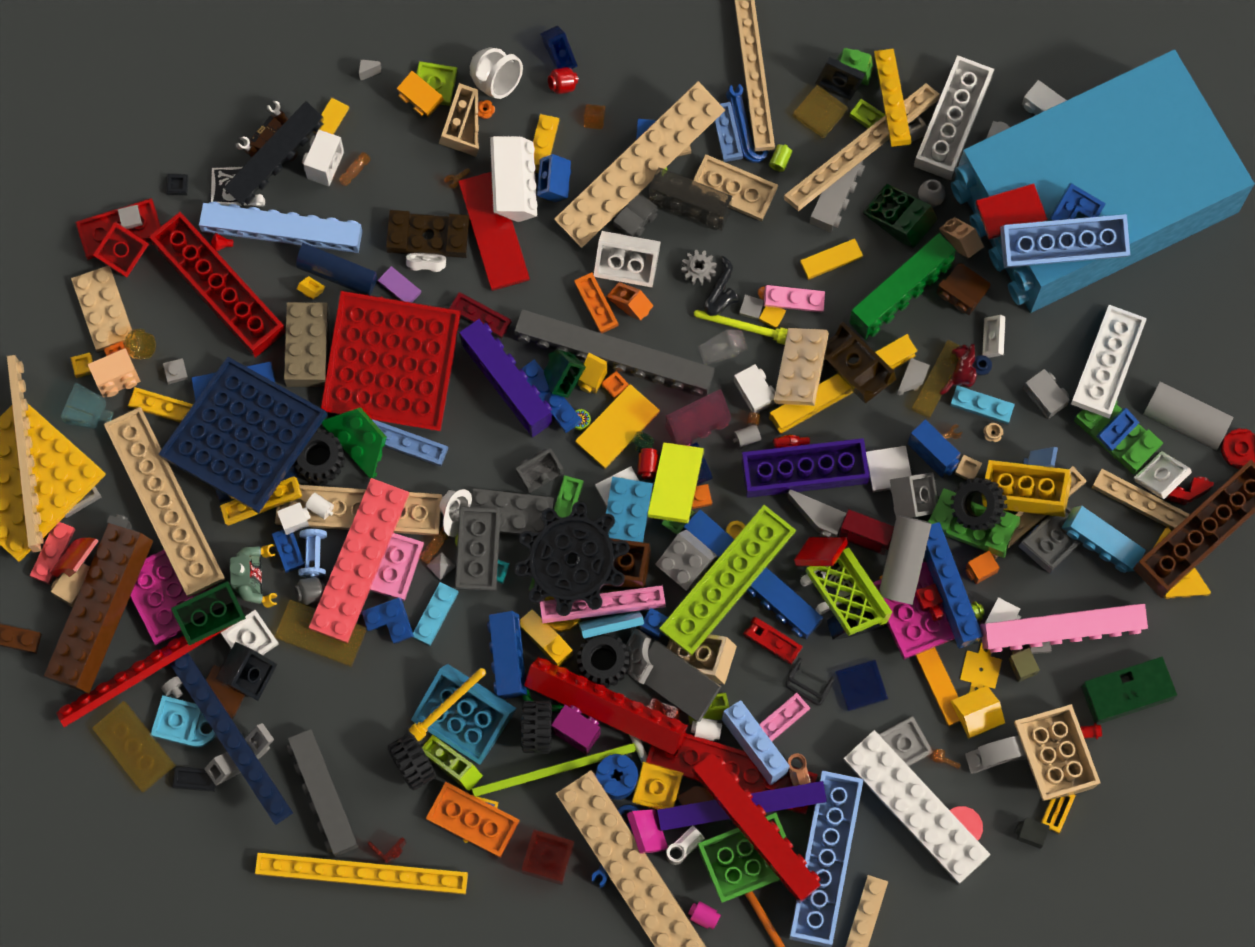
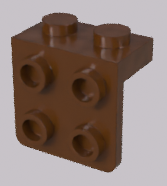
[936,263,991,316]

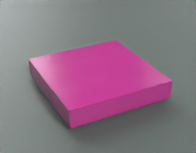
[627,809,668,854]

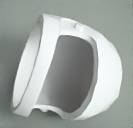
[470,47,523,99]

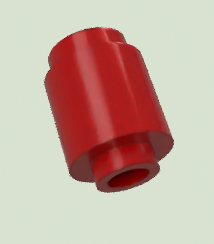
[637,448,659,480]

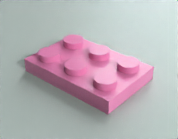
[370,533,424,601]

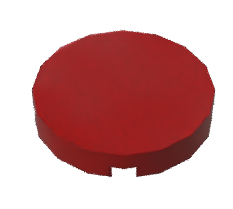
[1221,428,1255,469]

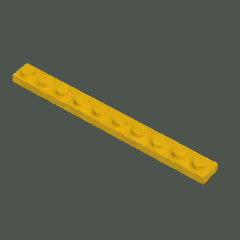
[255,853,468,895]

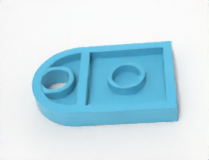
[151,695,216,747]

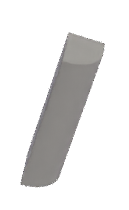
[1143,382,1234,451]
[879,515,932,605]

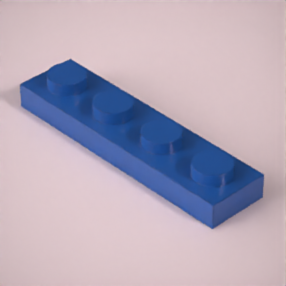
[521,359,582,433]

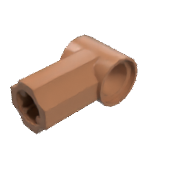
[787,753,811,786]

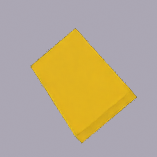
[575,384,660,469]

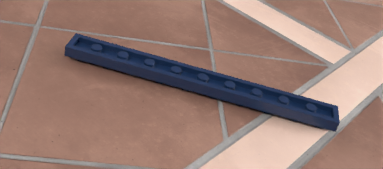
[170,653,293,825]

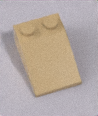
[667,634,737,684]

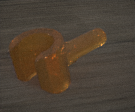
[444,168,471,189]
[747,412,761,426]
[942,424,963,439]
[933,749,961,769]

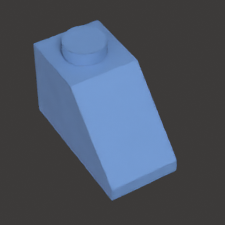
[1023,447,1058,468]

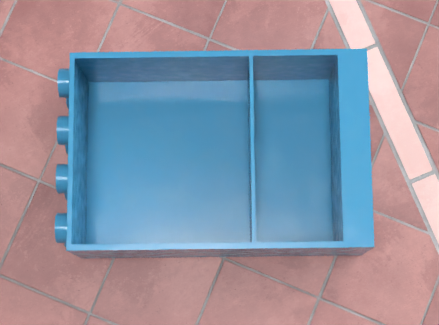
[951,49,1255,313]

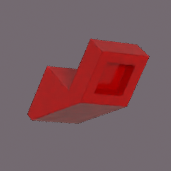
[1165,476,1214,505]

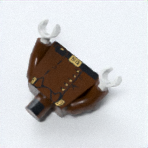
[236,101,298,161]

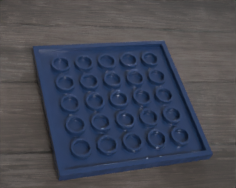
[158,357,328,513]

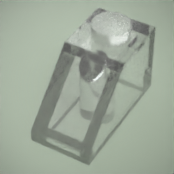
[698,330,748,365]

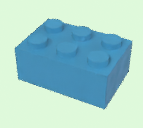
[606,477,653,543]

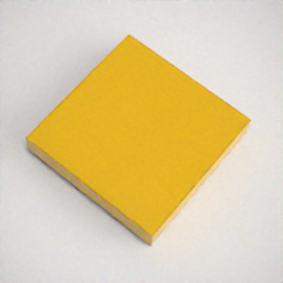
[632,761,684,810]

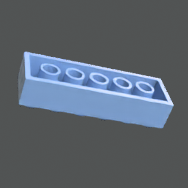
[1000,214,1130,268]

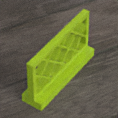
[805,548,892,636]

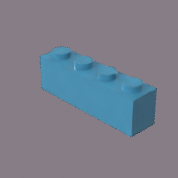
[1062,506,1146,573]

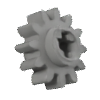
[681,250,717,286]

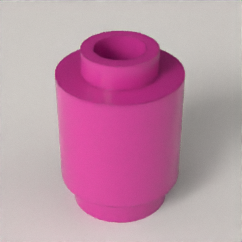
[688,901,721,930]

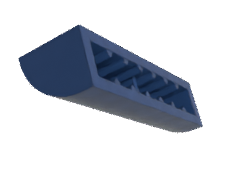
[296,243,378,296]

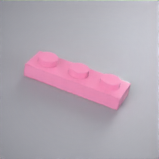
[764,285,825,313]

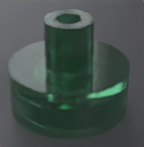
[633,432,655,453]

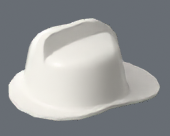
[439,489,472,537]

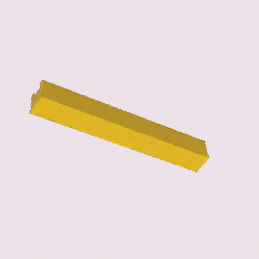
[769,334,917,434]

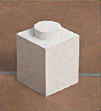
[277,502,310,535]

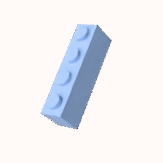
[722,700,790,785]

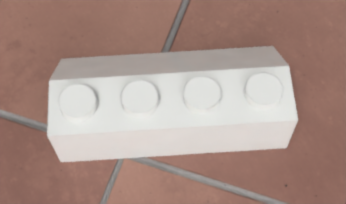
[490,136,537,222]

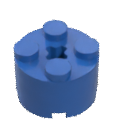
[596,754,638,800]

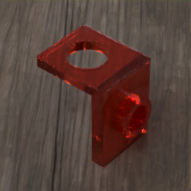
[367,837,407,863]

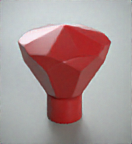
[211,232,233,251]

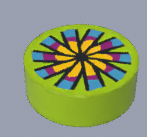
[574,409,591,431]

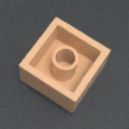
[88,348,141,398]

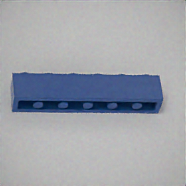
[924,522,983,649]

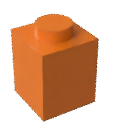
[965,551,1000,584]

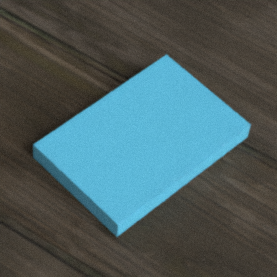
[578,611,644,638]

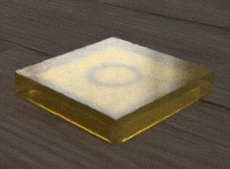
[793,85,848,139]

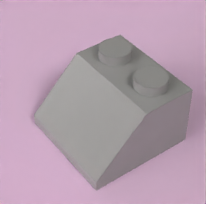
[890,472,938,518]

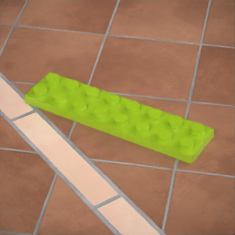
[659,505,796,656]

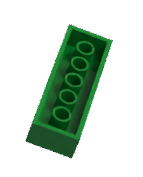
[849,233,956,340]

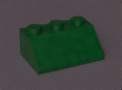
[171,581,246,646]

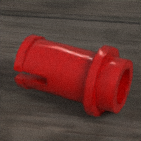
[1080,723,1102,740]

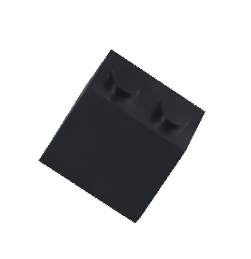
[216,642,278,701]

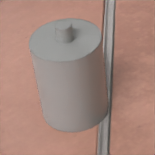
[733,424,761,448]

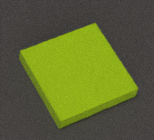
[416,61,458,106]

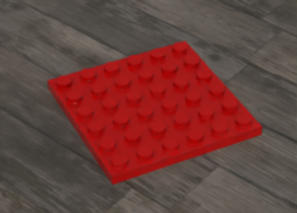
[321,291,461,431]

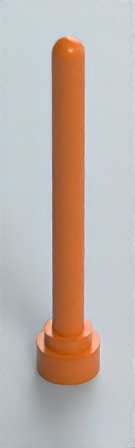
[745,891,785,947]

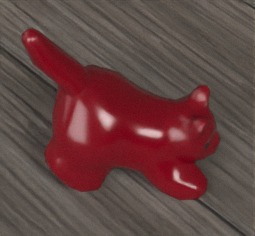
[939,344,976,395]

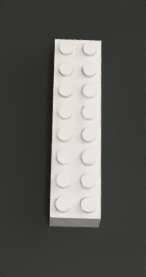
[844,730,990,884]

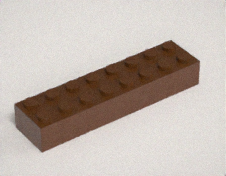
[1133,460,1255,599]
[44,523,153,693]

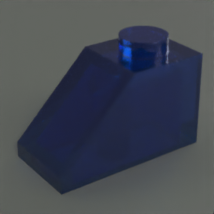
[540,25,578,69]

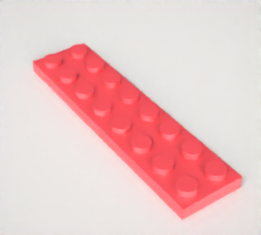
[309,478,409,644]

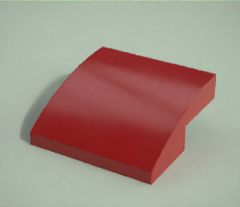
[50,538,98,577]

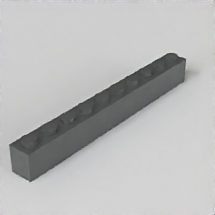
[515,309,715,396]

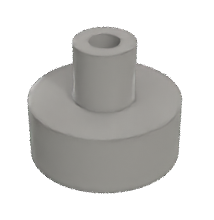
[161,676,183,699]

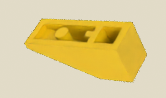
[520,609,573,667]

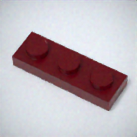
[449,292,512,339]

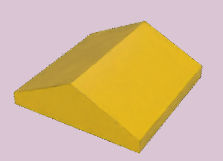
[951,686,1005,739]

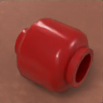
[548,67,578,94]

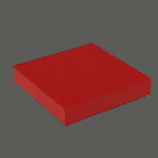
[794,537,848,566]

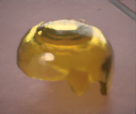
[124,329,156,360]

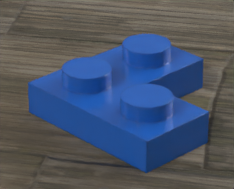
[1049,183,1106,221]
[361,597,414,644]

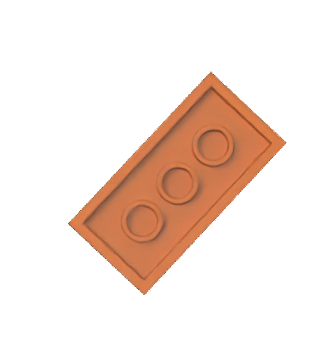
[426,782,520,858]

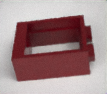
[839,509,894,555]

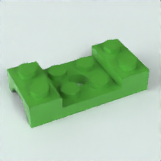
[1074,400,1163,475]
[928,488,1020,558]

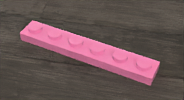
[540,585,666,623]

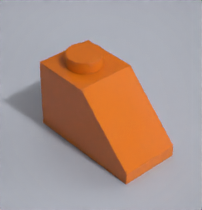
[606,282,653,320]

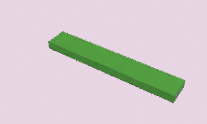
[529,475,584,591]

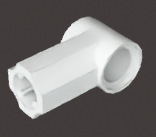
[666,825,705,865]

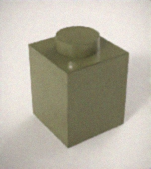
[1008,647,1040,682]

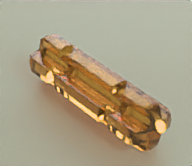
[339,152,371,186]
[420,527,449,564]

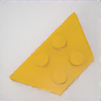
[1153,527,1211,599]

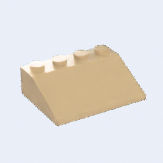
[1014,704,1101,801]

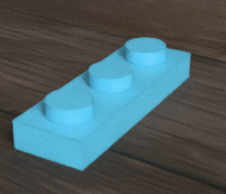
[950,386,1015,425]
[412,582,459,646]

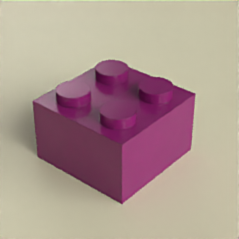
[551,705,601,755]

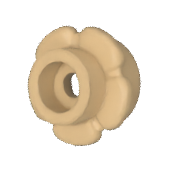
[983,423,1003,442]

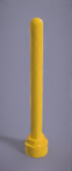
[408,668,486,741]

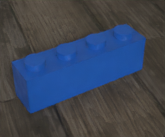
[487,611,527,699]

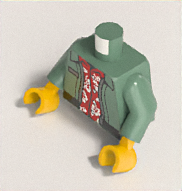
[230,544,277,608]

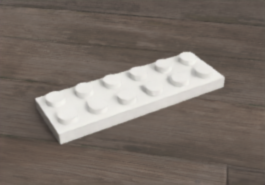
[1071,305,1147,419]

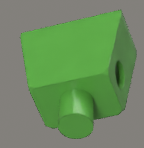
[837,48,873,85]

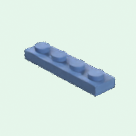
[372,419,448,467]

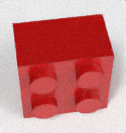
[93,221,150,277]

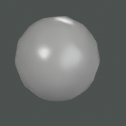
[918,180,946,207]

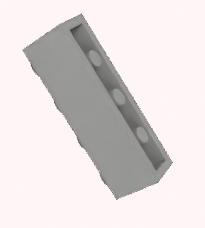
[809,149,865,232]

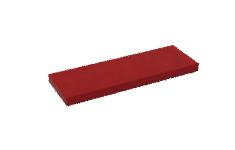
[459,172,530,291]

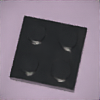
[815,57,865,100]

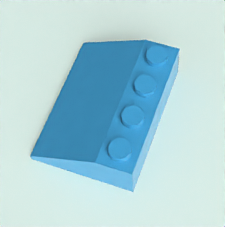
[411,664,517,765]

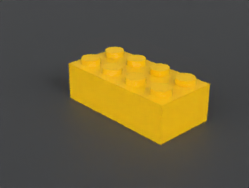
[982,460,1071,517]

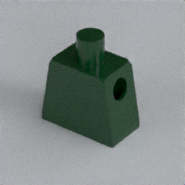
[544,349,586,398]

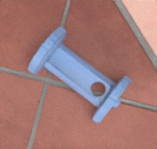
[299,529,327,578]

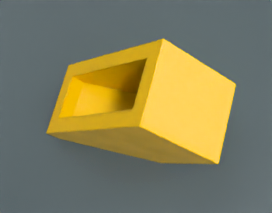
[578,353,607,394]

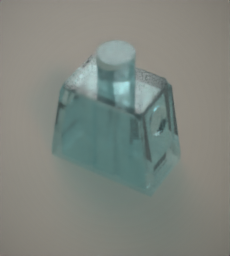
[61,382,113,429]

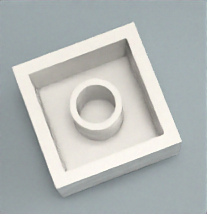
[302,130,344,186]

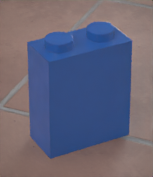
[908,419,961,478]

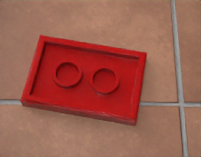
[976,183,1048,239]

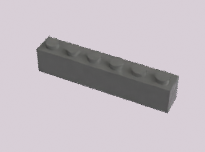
[287,729,359,857]

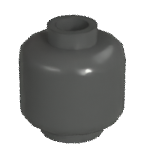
[294,576,326,605]

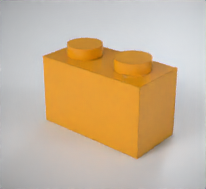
[397,71,444,117]

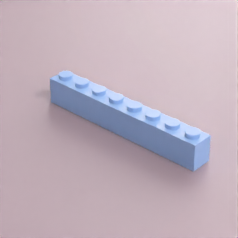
[199,202,362,253]

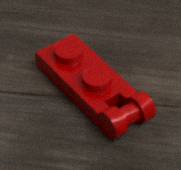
[743,617,803,665]

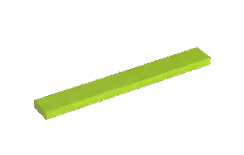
[472,743,636,797]

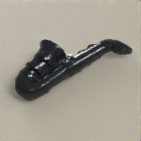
[703,256,738,316]

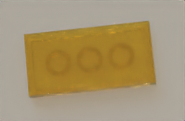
[275,600,367,667]
[93,701,176,792]

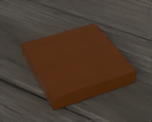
[206,665,245,720]

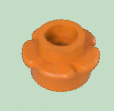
[478,100,495,119]

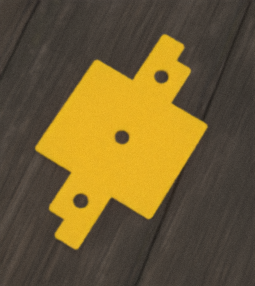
[960,643,1002,693]

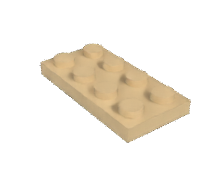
[689,155,778,221]
[71,265,135,352]
[774,328,829,406]

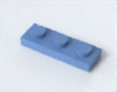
[714,102,743,162]

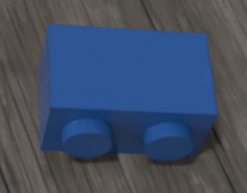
[537,154,571,202]

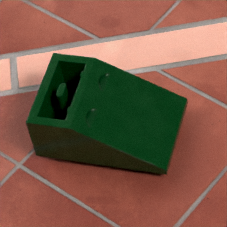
[863,184,938,248]

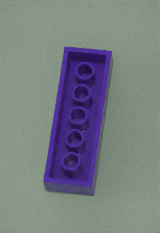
[459,319,553,438]
[741,438,870,498]

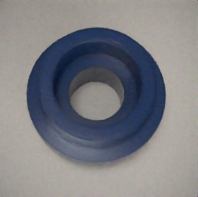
[972,355,992,375]

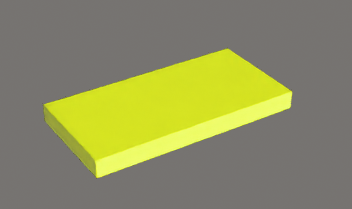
[648,442,704,523]

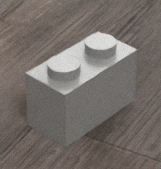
[1023,369,1070,419]

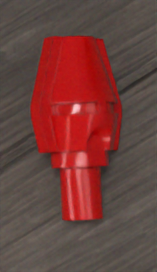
[773,434,810,448]

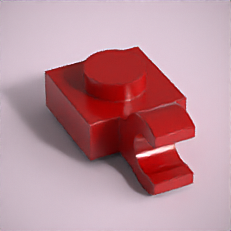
[915,584,944,622]

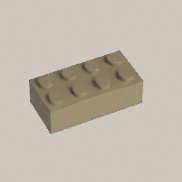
[284,302,329,387]

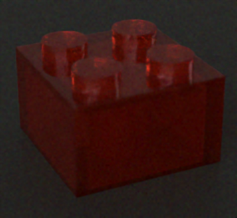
[521,830,574,885]

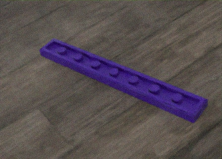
[657,781,827,831]

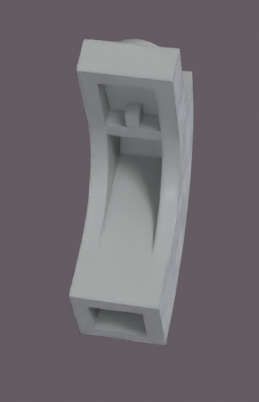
[205,723,274,786]
[965,735,1027,774]

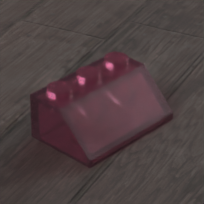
[665,389,731,446]

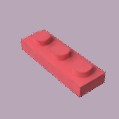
[30,522,75,585]

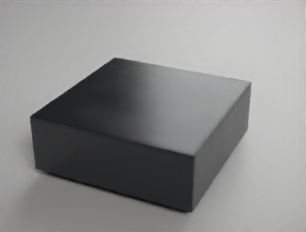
[167,174,188,195]

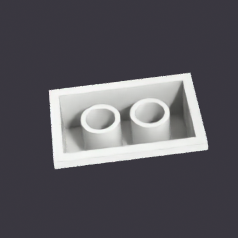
[594,231,661,287]

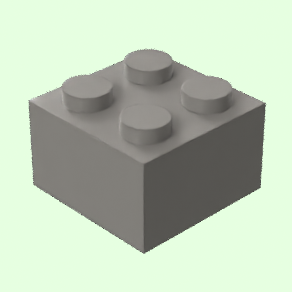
[655,529,717,591]

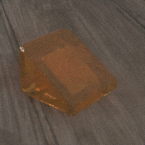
[584,104,606,129]

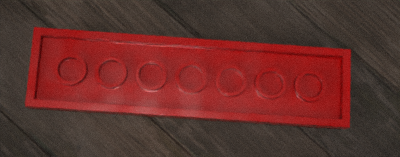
[646,733,818,815]

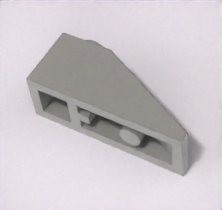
[787,489,846,537]

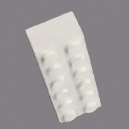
[914,55,994,180]

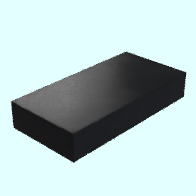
[172,766,215,792]

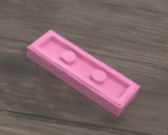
[759,693,810,741]

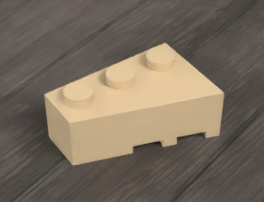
[439,83,479,157]

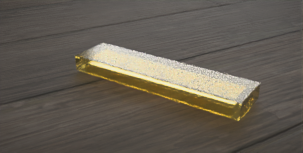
[912,340,960,419]

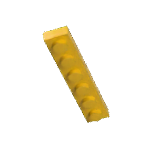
[874,48,911,147]

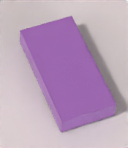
[378,266,421,303]

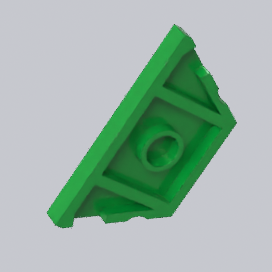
[321,408,387,479]

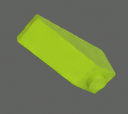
[422,735,483,792]

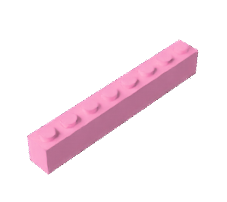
[980,604,1148,653]

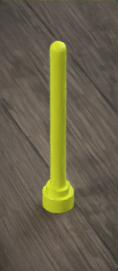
[694,310,788,345]

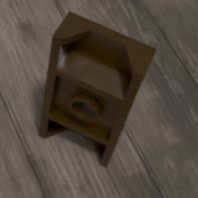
[386,210,470,258]
[823,322,896,404]

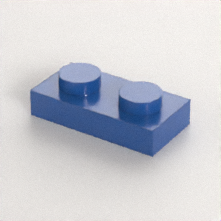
[1096,408,1140,451]
[272,529,305,573]

